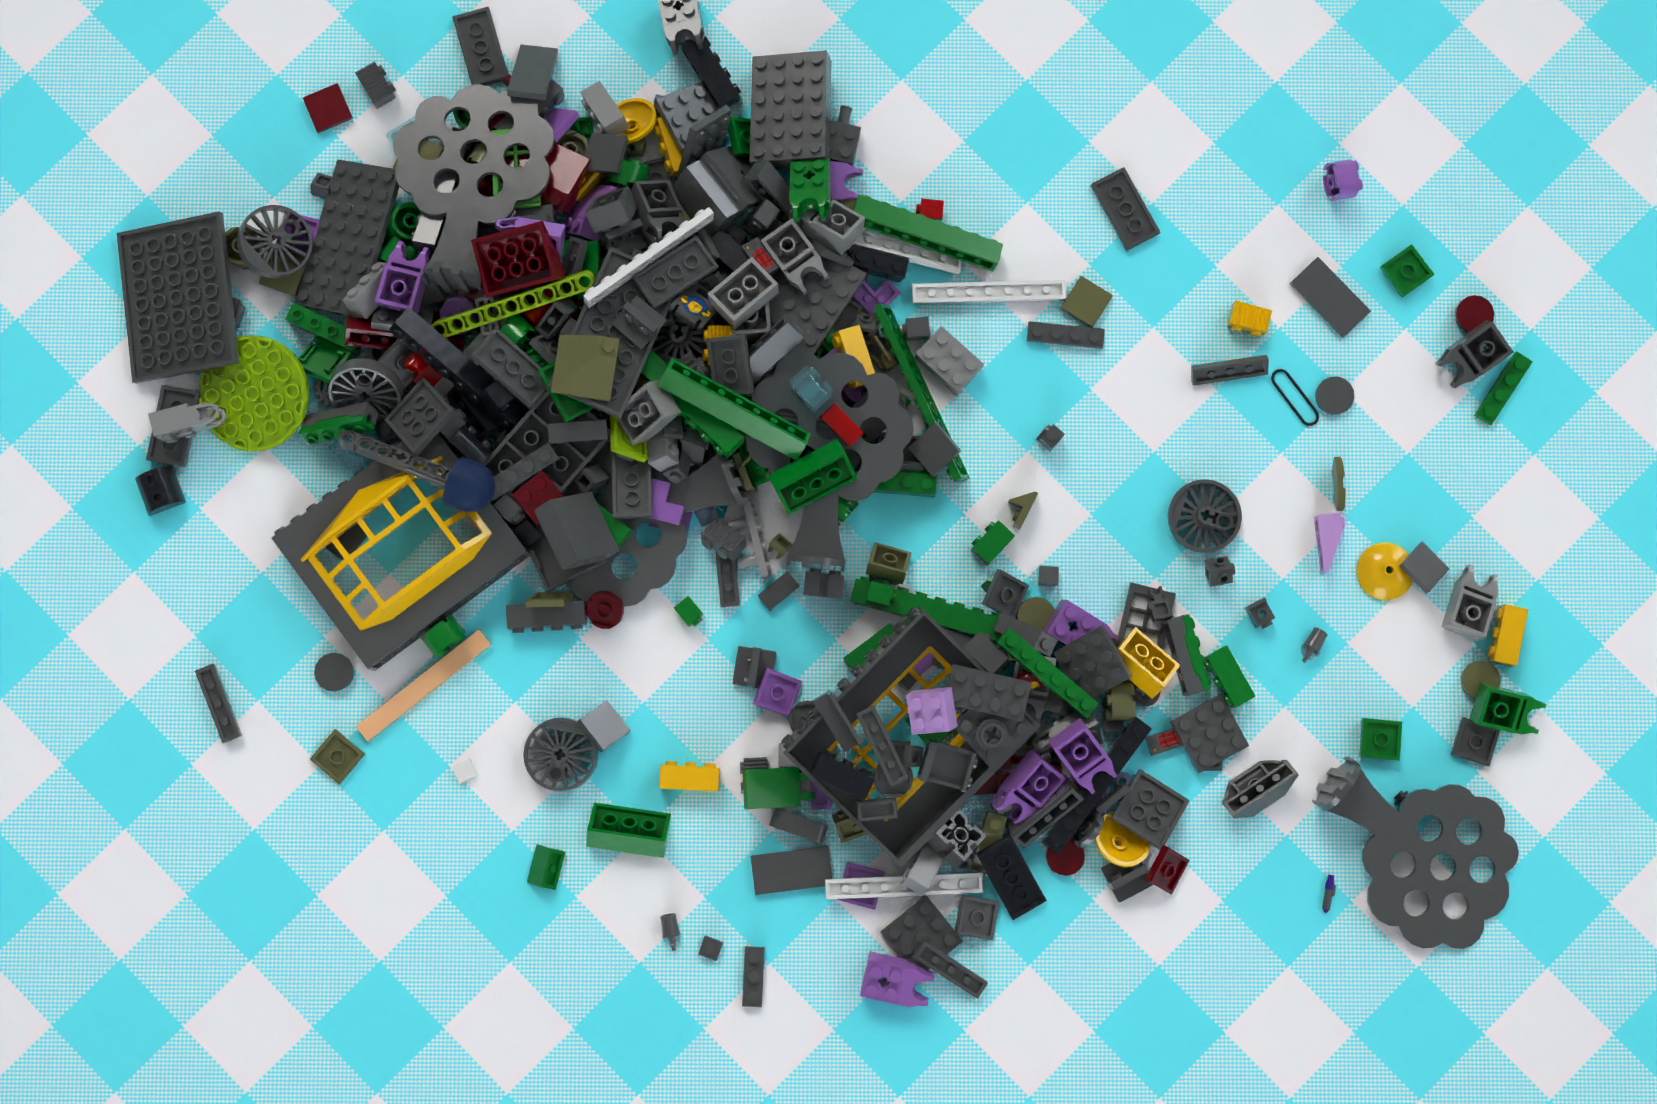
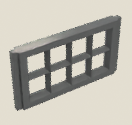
[1115,582,1176,650]

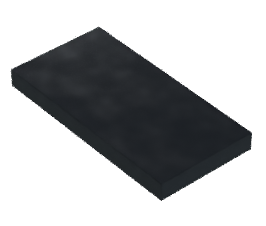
[975,834,1047,920]

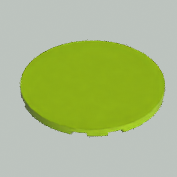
[199,335,309,452]

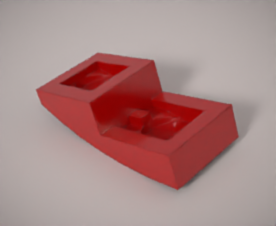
[820,403,863,447]

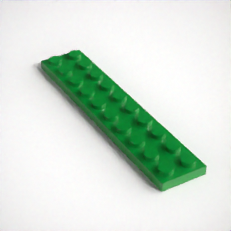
[874,303,970,482]

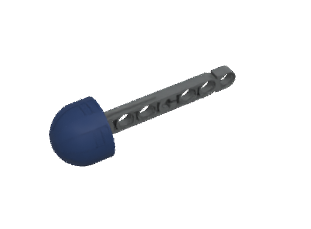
[339,430,495,512]

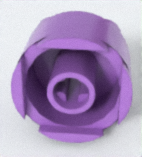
[1323,159,1363,201]

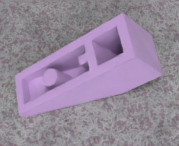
[1314,513,1345,574]

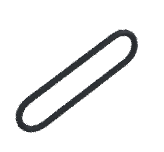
[1271,369,1319,426]

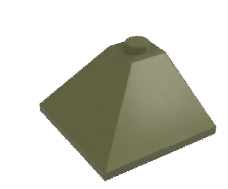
[551,335,620,402]

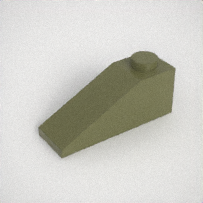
[971,812,1007,873]

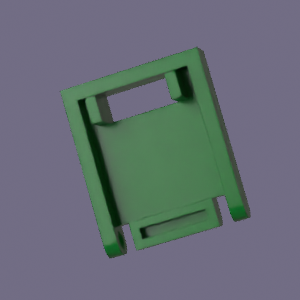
[298,336,354,384]

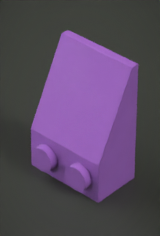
[564,184,617,241]

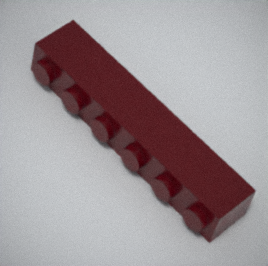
[345,317,464,353]

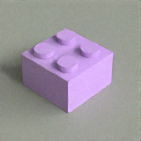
[906,687,958,735]

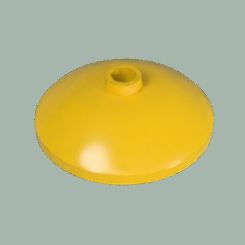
[605,98,657,144]
[1356,542,1413,600]
[1094,812,1150,867]

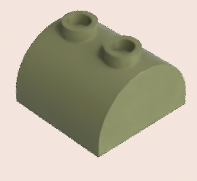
[865,542,912,585]

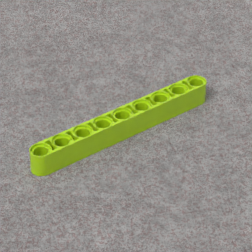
[431,270,595,338]

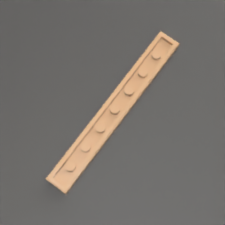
[356,629,492,742]

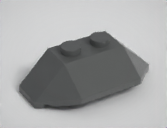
[1222,760,1299,819]

